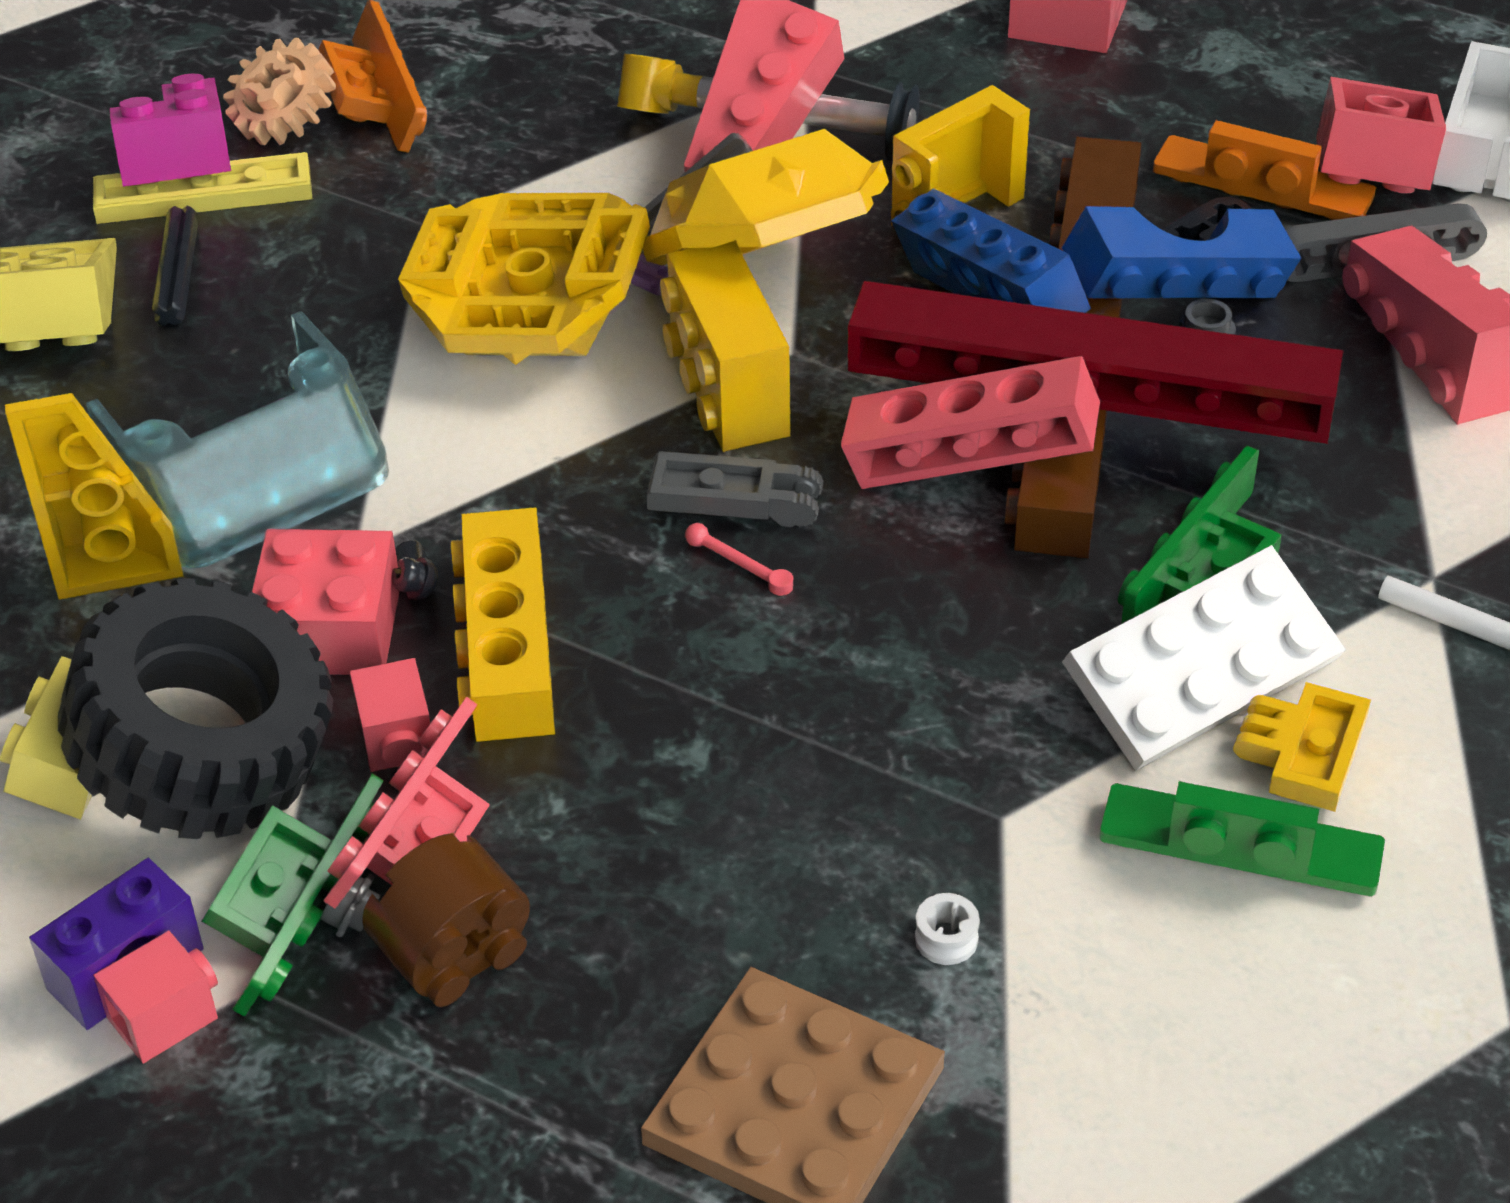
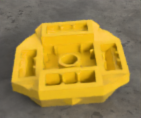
[643,129,889,266]
[398,193,650,365]

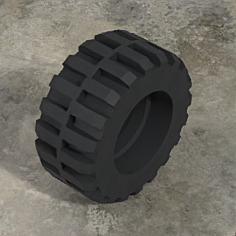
[58,578,333,839]

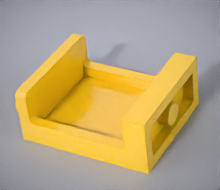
[891,85,1030,226]

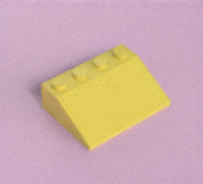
[0,238,117,351]

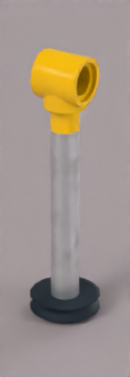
[617,54,920,162]

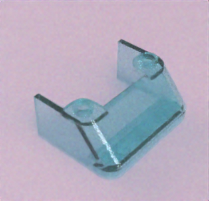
[86,311,389,568]

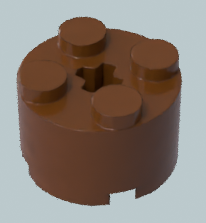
[362,833,530,1007]

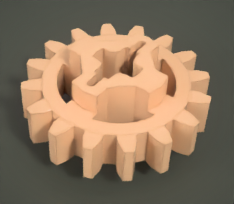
[223,38,336,146]

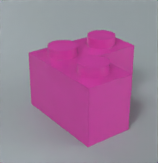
[110,74,231,187]

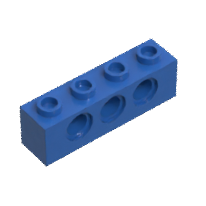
[891,188,1091,313]

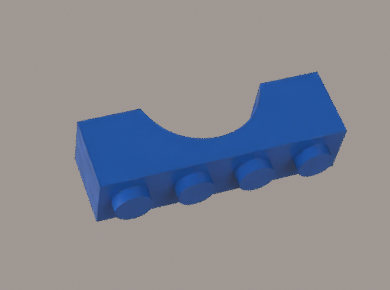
[1062,206,1302,298]

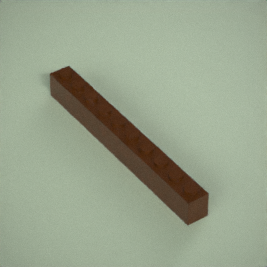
[1005,137,1142,559]

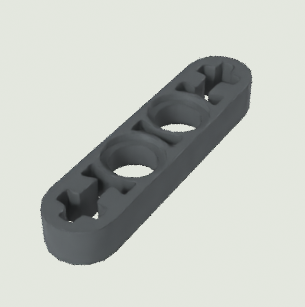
[1285,203,1487,282]

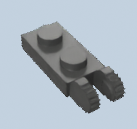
[647,451,824,528]

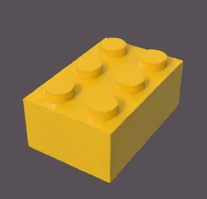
[660,241,790,452]

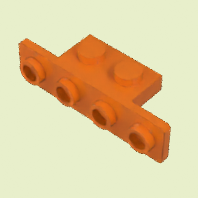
[318,0,427,153]
[1153,120,1376,220]

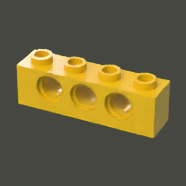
[451,507,555,742]

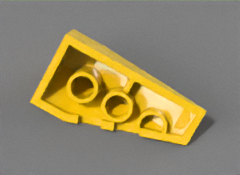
[5,393,184,600]

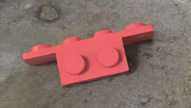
[323,697,490,909]

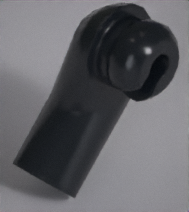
[392,540,438,601]

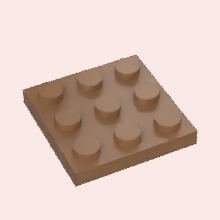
[641,967,945,1203]

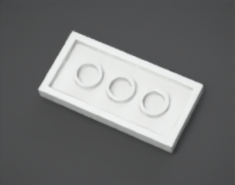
[1062,545,1346,771]

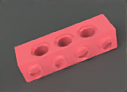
[841,356,1100,489]

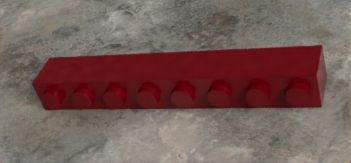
[848,281,1343,444]

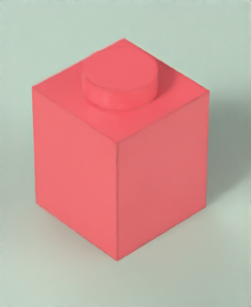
[350,658,430,772]
[93,930,218,1064]

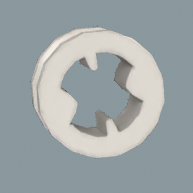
[915,893,980,965]

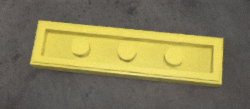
[93,152,313,224]

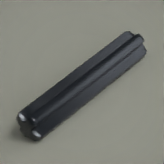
[152,205,198,326]

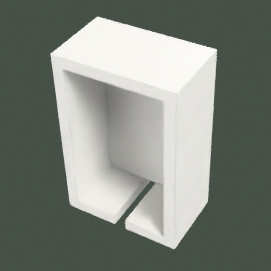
[1432,41,1510,201]

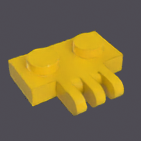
[1233,682,1371,812]

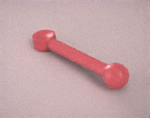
[685,523,793,596]

